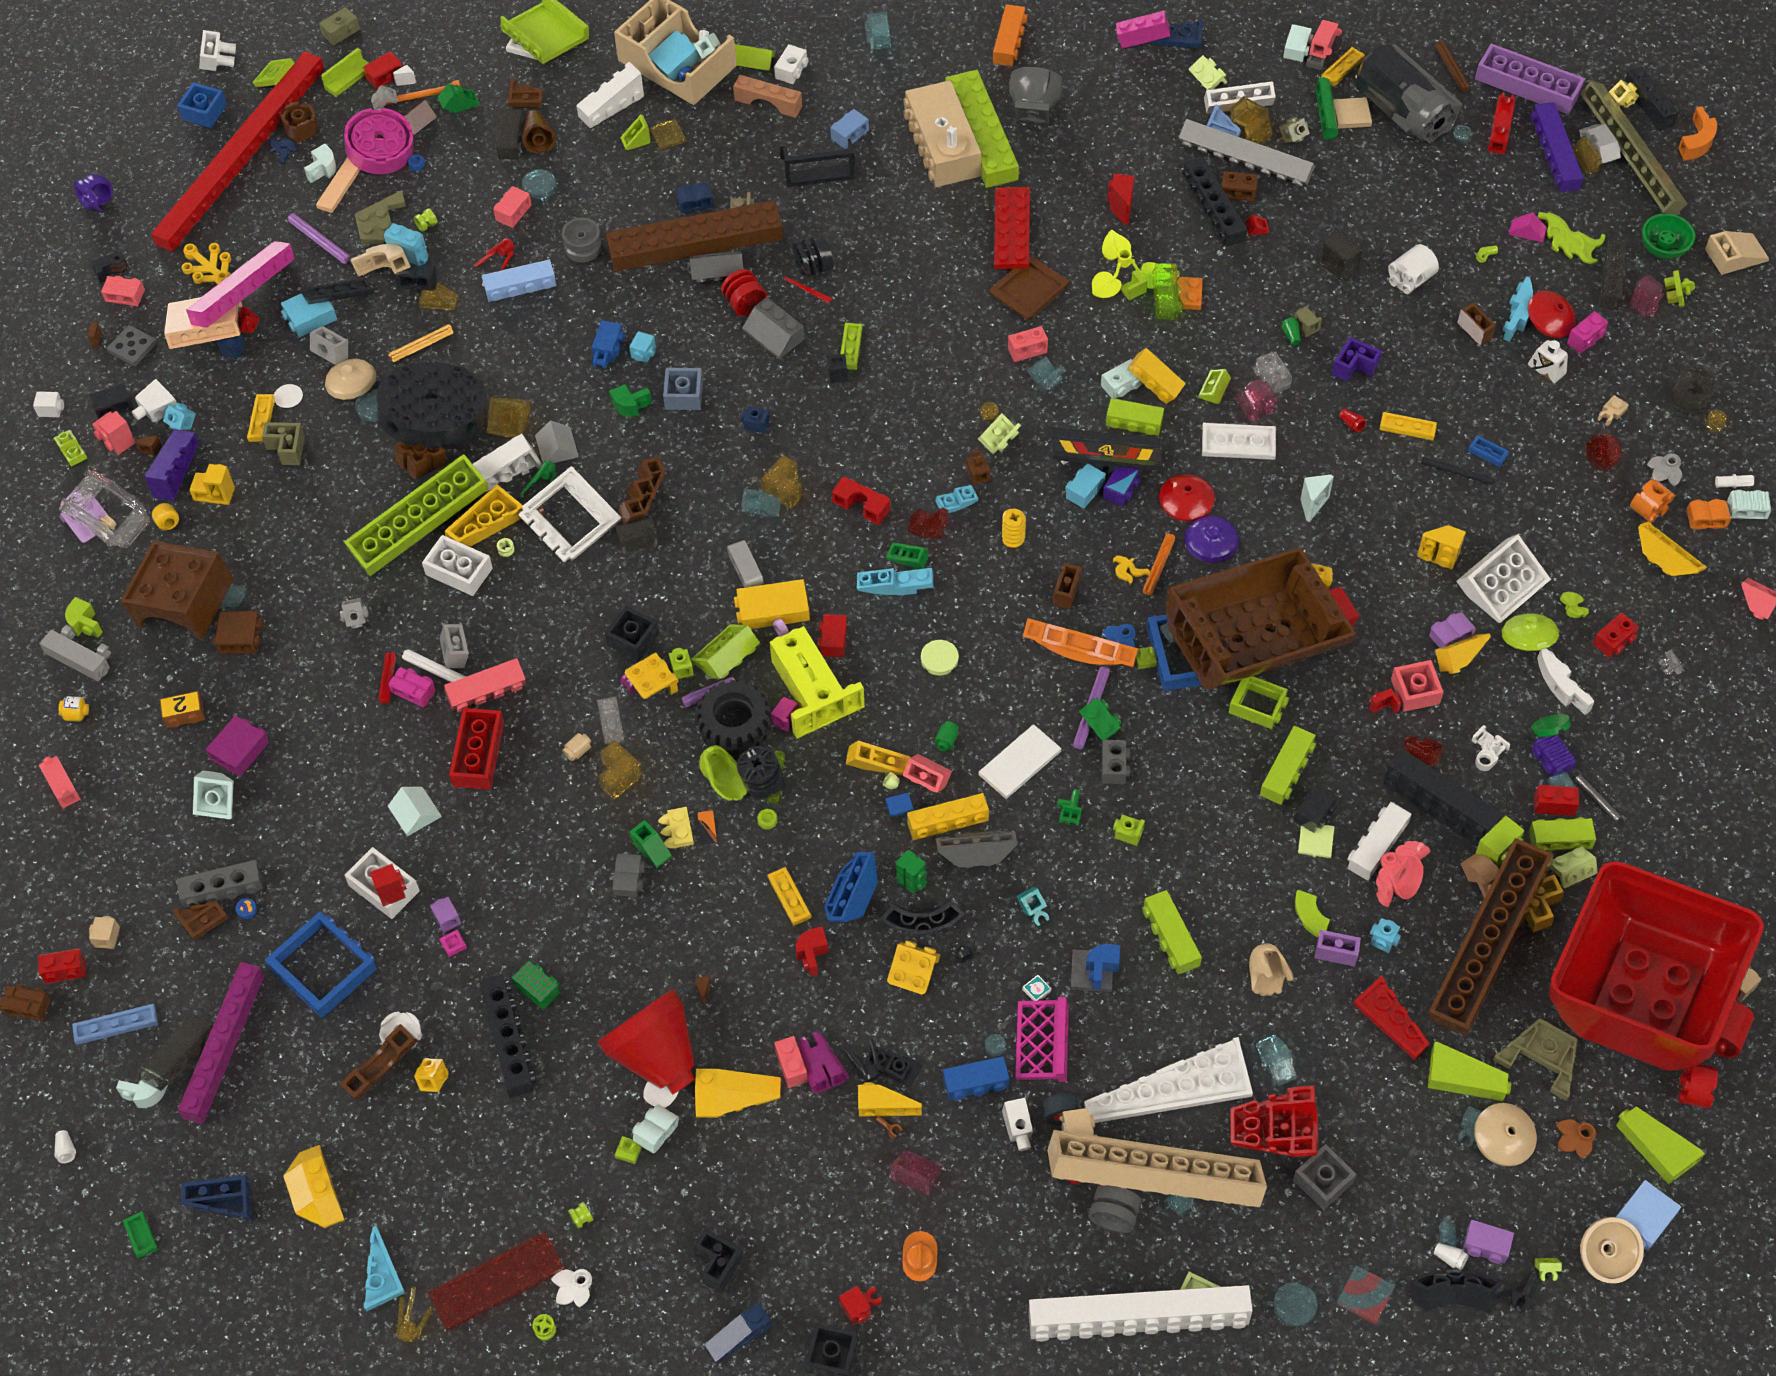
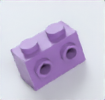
[1314,930,1361,966]
[1463,1220,1514,1264]

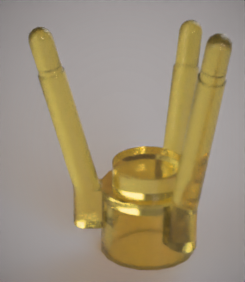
[396,1287,433,1343]

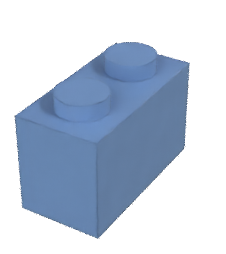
[830,109,869,149]

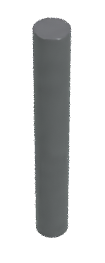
[1575,775,1622,822]

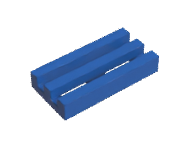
[1468,435,1510,467]

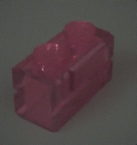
[1630,275,1663,317]

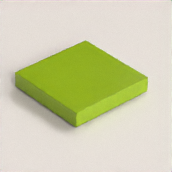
[253,58,294,87]

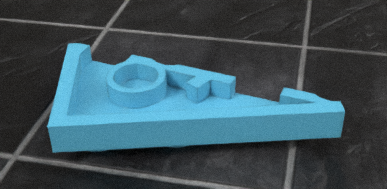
[364,1226,405,1312]

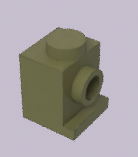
[1294,307,1322,337]

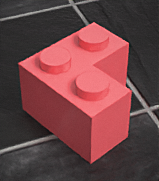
[93,411,135,455]

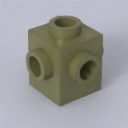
[1279,117,1310,143]

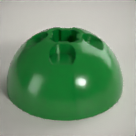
[1642,213,1695,260]

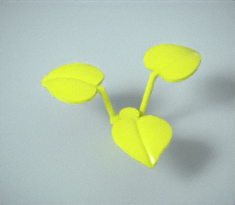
[1092,230,1170,298]

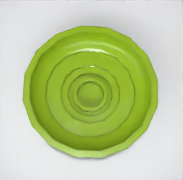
[1502,613,1559,651]

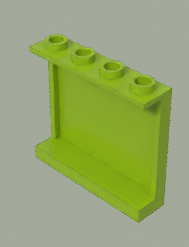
[500,0,589,64]

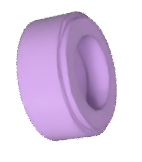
[773,618,789,636]

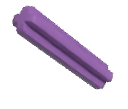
[682,677,735,707]

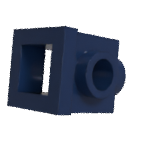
[741,406,770,434]

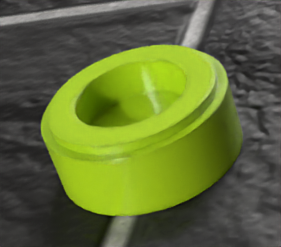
[757,809,777,829]

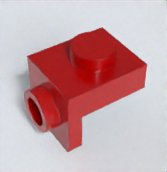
[237,306,260,333]
[1369,688,1401,713]

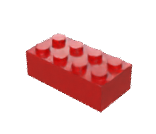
[449,708,504,790]

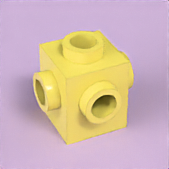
[1609,80,1639,108]

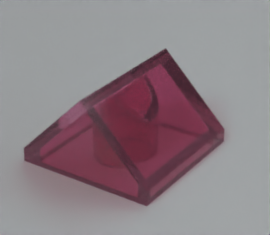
[890,1150,943,1196]

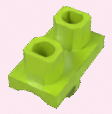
[1664,270,1695,307]

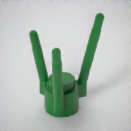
[519,460,558,497]

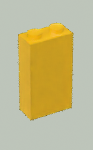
[734,579,810,629]

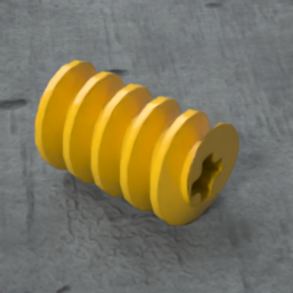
[1002,509,1026,548]

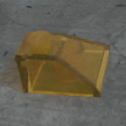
[486,397,531,438]

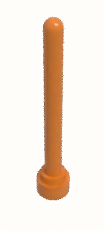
[386,80,461,105]

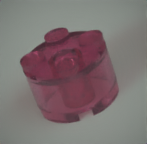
[1235,380,1278,422]

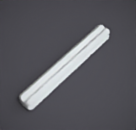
[402,650,466,682]

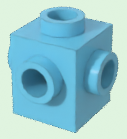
[163,403,196,430]
[1370,918,1401,953]

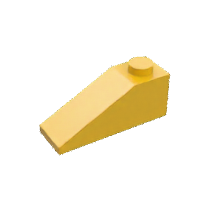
[1435,633,1491,674]
[846,741,911,775]
[858,1083,922,1116]

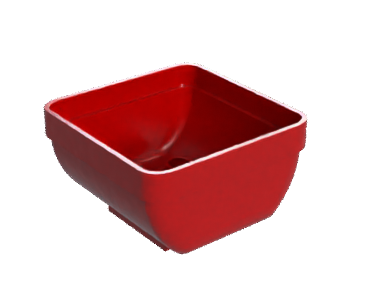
[1549,862,1764,1071]

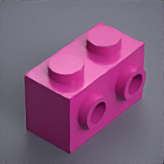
[1567,311,1608,354]

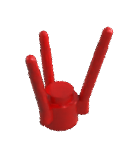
[474,238,515,271]

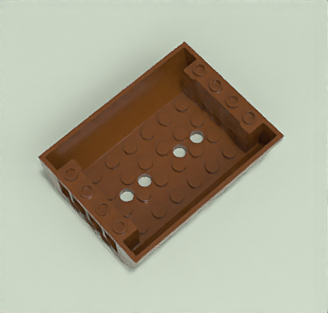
[1166,547,1357,689]

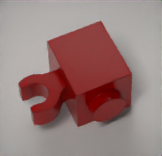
[839,1286,882,1325]

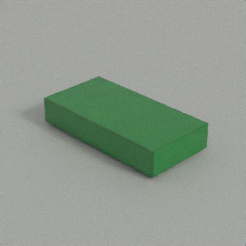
[122,1211,159,1259]

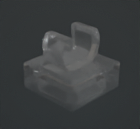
[1659,649,1685,675]

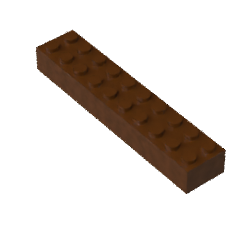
[606,200,783,272]
[1429,838,1553,1037]

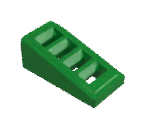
[886,542,929,569]

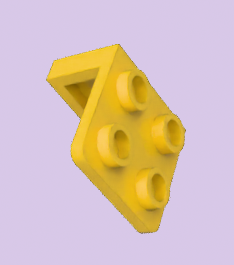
[625,653,679,699]
[887,940,941,994]

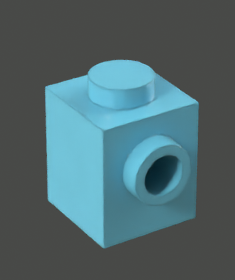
[629,331,656,363]

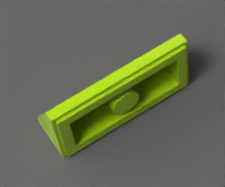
[1198,369,1231,404]

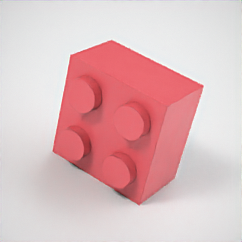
[1391,660,1443,712]

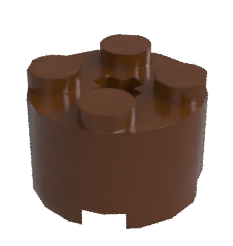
[281,102,318,143]

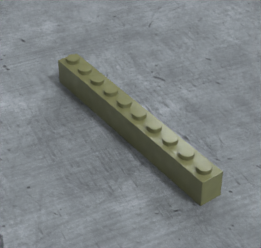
[1580,80,1688,215]

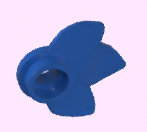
[1102,624,1136,647]

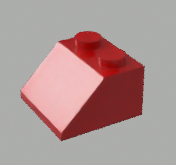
[1107,174,1134,225]

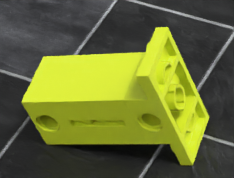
[770,626,865,739]

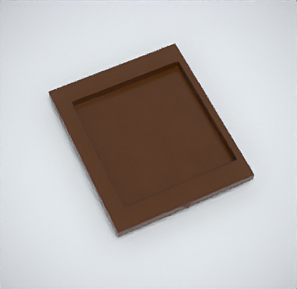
[988,255,1069,320]

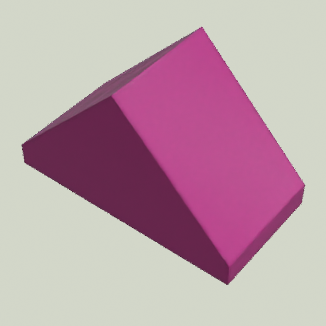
[1509,212,1547,243]

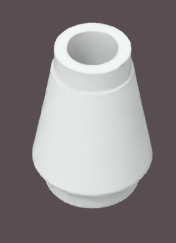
[54,1130,76,1163]
[1434,1242,1468,1270]

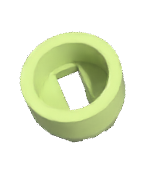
[883,772,900,790]

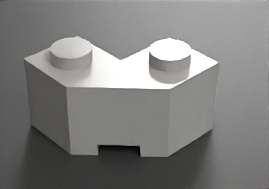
[1579,124,1621,164]

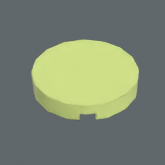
[921,640,959,675]

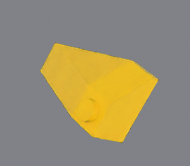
[695,1069,781,1118]

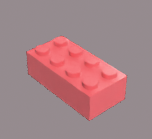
[444,658,526,713]

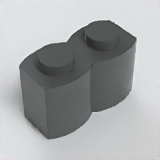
[612,854,646,897]

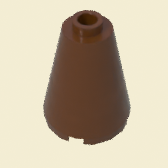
[522,110,556,154]

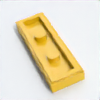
[1321,47,1365,87]
[247,394,275,442]
[1379,412,1437,440]
[768,867,811,926]

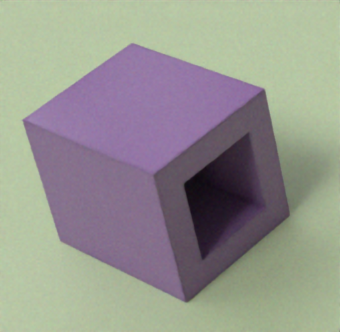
[430,897,461,933]

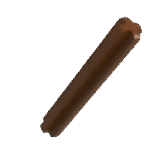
[1435,40,1470,92]

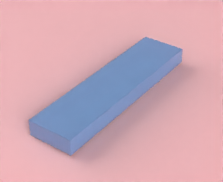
[72,1004,158,1045]

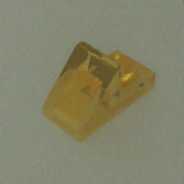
[419,283,458,310]

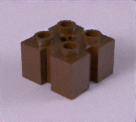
[394,442,446,479]

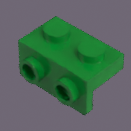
[1079,697,1122,741]

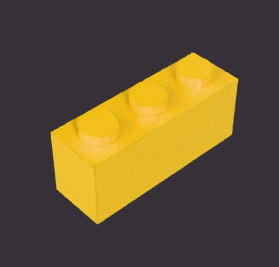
[1127,348,1186,404]

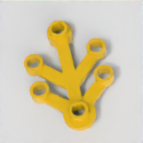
[182,243,231,285]

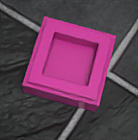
[439,930,467,957]

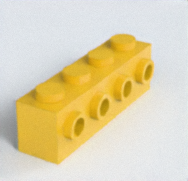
[907,793,989,840]

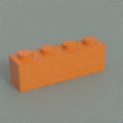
[993,4,1028,66]

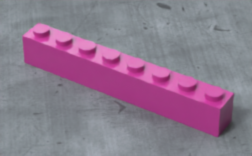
[186,241,295,328]

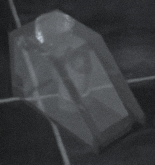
[597,696,624,744]

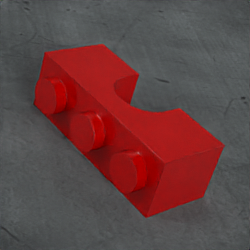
[832,476,891,525]

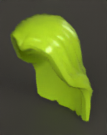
[699,745,748,801]

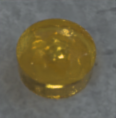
[980,402,999,421]

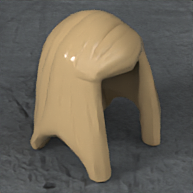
[1249,943,1293,996]

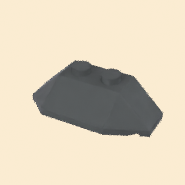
[936,831,1017,868]

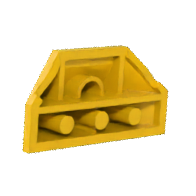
[1638,522,1707,576]
[284,1145,345,1228]

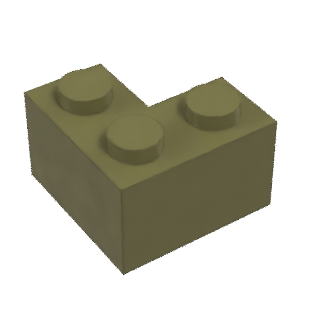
[262,422,305,465]

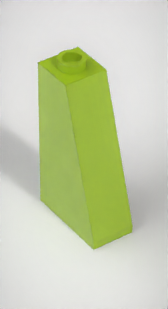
[1428,1042,1511,1101]
[1616,1107,1705,1184]

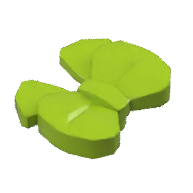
[1560,592,1589,618]

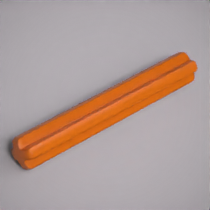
[1143,533,1175,596]

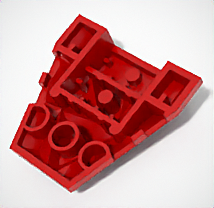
[1231,1085,1319,1157]

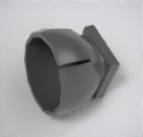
[1009,67,1063,124]

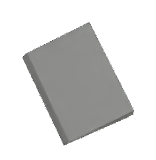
[535,420,579,463]

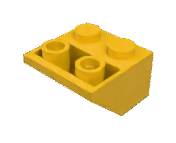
[1417,525,1466,569]

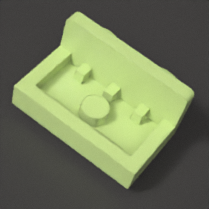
[1189,55,1227,90]
[978,414,1021,454]
[1550,847,1598,888]

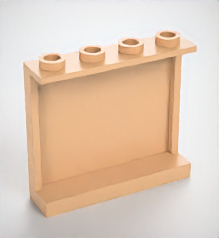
[165,297,242,349]

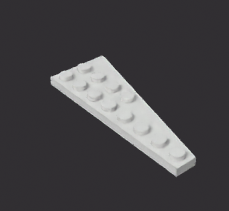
[1084,1037,1253,1123]

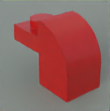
[796,927,828,977]

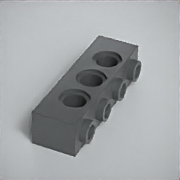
[176,860,263,908]

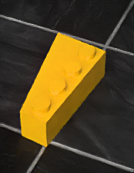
[445,485,523,547]

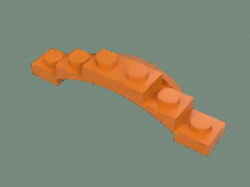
[1023,618,1139,667]

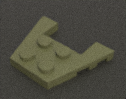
[355,191,412,244]
[1493,1019,1577,1101]

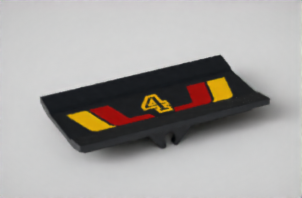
[1051,427,1163,474]

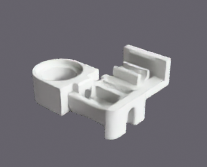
[1471,725,1510,771]

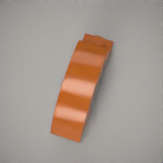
[1678,106,1717,161]

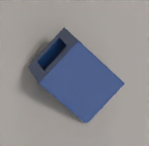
[885,793,914,821]

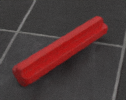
[378,652,396,704]

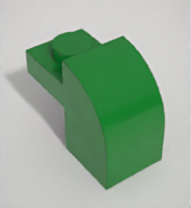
[609,384,652,417]

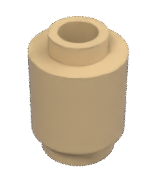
[562,733,591,761]

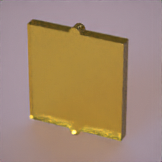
[649,119,686,150]

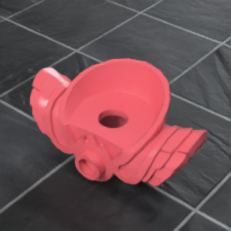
[1376,841,1430,907]

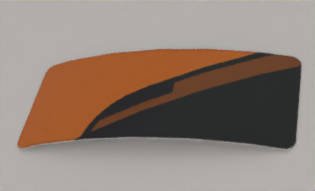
[698,811,717,845]

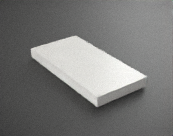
[1202,423,1276,460]
[979,724,1061,799]

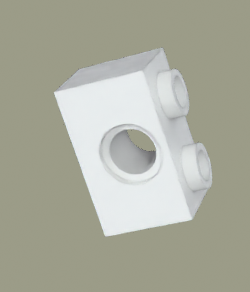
[774,44,808,84]

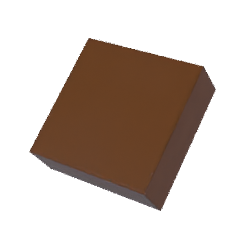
[87,323,102,348]

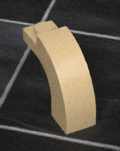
[351,244,410,276]

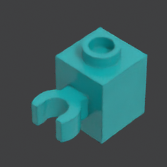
[1016,887,1049,926]

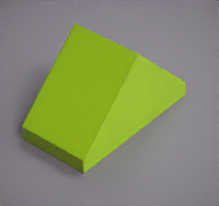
[620,114,650,150]

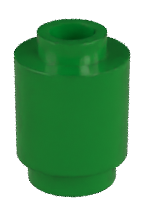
[934,721,959,751]

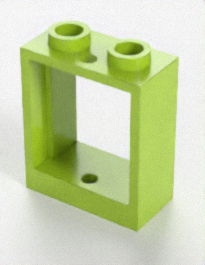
[1229,676,1289,729]

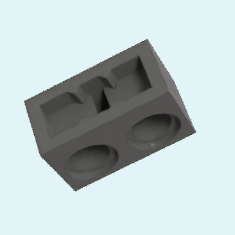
[1102,740,1130,784]

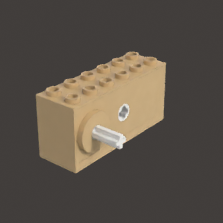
[903,80,981,187]

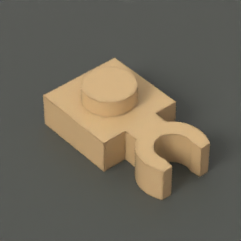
[1598,395,1629,426]

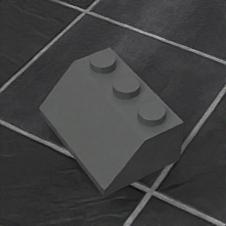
[689,251,743,283]
[742,297,805,359]

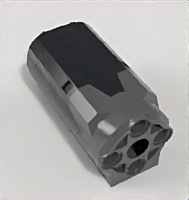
[1356,44,1463,143]

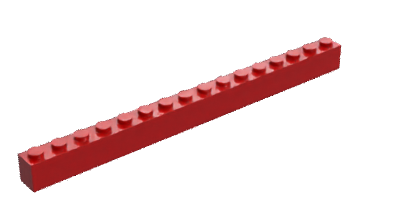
[151,51,324,252]

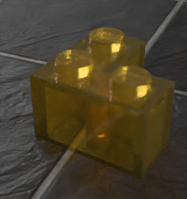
[1230,97,1273,145]
[761,455,802,509]
[599,740,643,799]

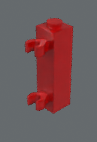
[1488,92,1516,154]

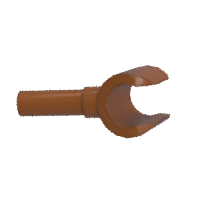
[876,1116,902,1139]

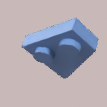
[1207,105,1241,137]

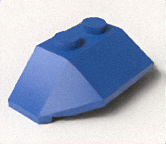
[824,852,878,922]

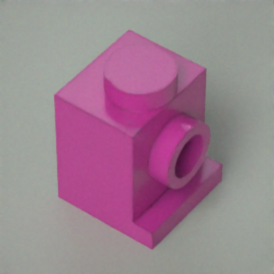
[771,697,799,732]

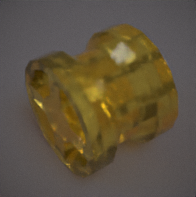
[1705,410,1727,433]

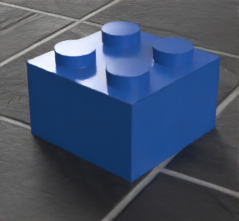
[177,82,227,128]

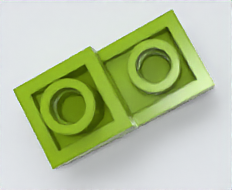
[54,430,88,467]

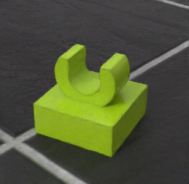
[1136,647,1157,669]
[615,1136,642,1164]
[1535,1258,1562,1281]

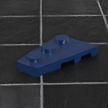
[1151,19,1203,48]

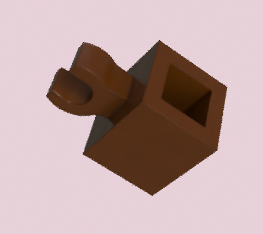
[965,450,990,485]

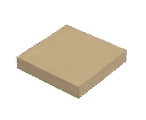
[1333,97,1372,129]

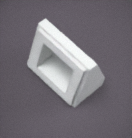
[393,65,416,86]

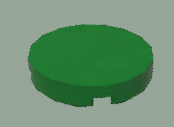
[1531,714,1571,737]

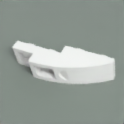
[1537,648,1594,715]

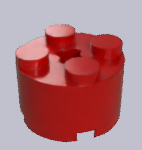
[1678,1064,1718,1109]

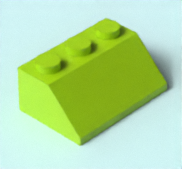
[691,624,760,679]

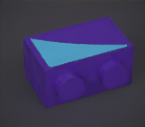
[1103,467,1141,507]

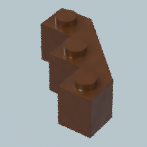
[618,456,665,527]

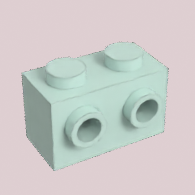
[1101,359,1143,399]

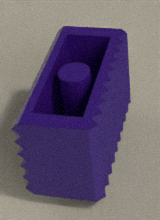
[1532,735,1576,779]

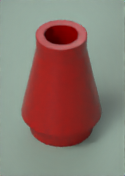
[1339,409,1366,432]

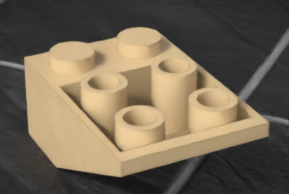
[1705,231,1769,275]

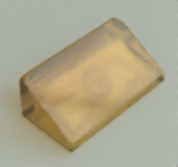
[1572,136,1602,174]

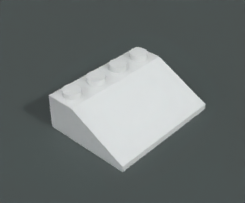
[1456,534,1551,623]

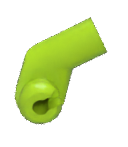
[1476,245,1498,263]

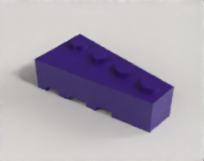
[144,429,199,501]

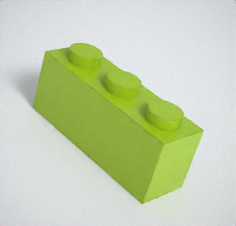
[1106,398,1164,436]
[1529,817,1596,851]

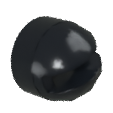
[956,945,974,963]

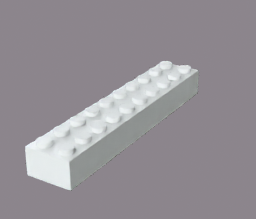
[1029,1285,1252,1341]

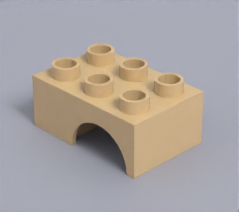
[614,0,737,105]

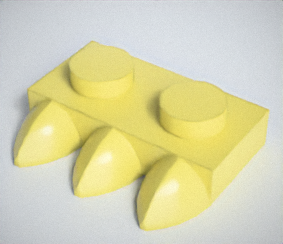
[658,807,694,848]

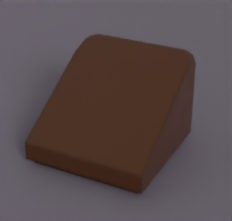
[135,436,162,456]
[695,975,711,1005]

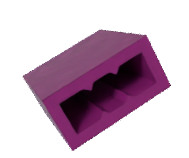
[206,716,269,777]

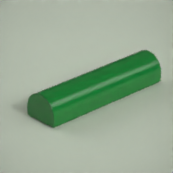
[1315,77,1338,139]

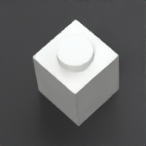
[33,392,64,417]

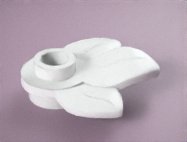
[551,1269,592,1307]

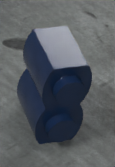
[675,182,714,213]

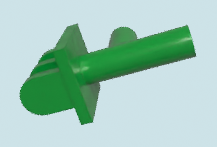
[1057,789,1082,826]

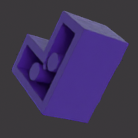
[1332,337,1382,382]

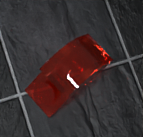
[908,507,949,539]

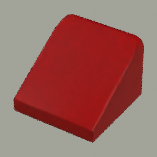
[1245,215,1269,235]

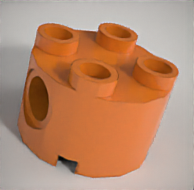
[1630,479,1675,524]

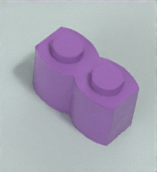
[1429,612,1476,648]

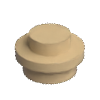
[99,515,117,531]

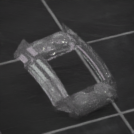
[59,470,150,548]

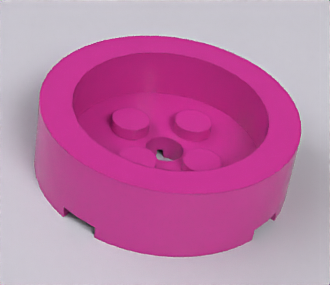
[344,108,413,174]

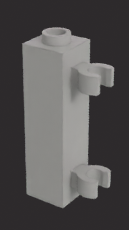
[39,625,111,681]

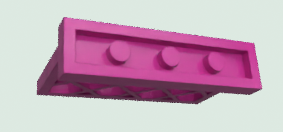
[1015,997,1069,1082]

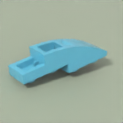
[1503,276,1533,342]
[857,568,933,595]

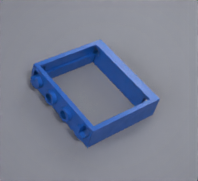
[1147,615,1225,691]
[265,911,377,1018]

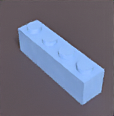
[482,259,556,302]

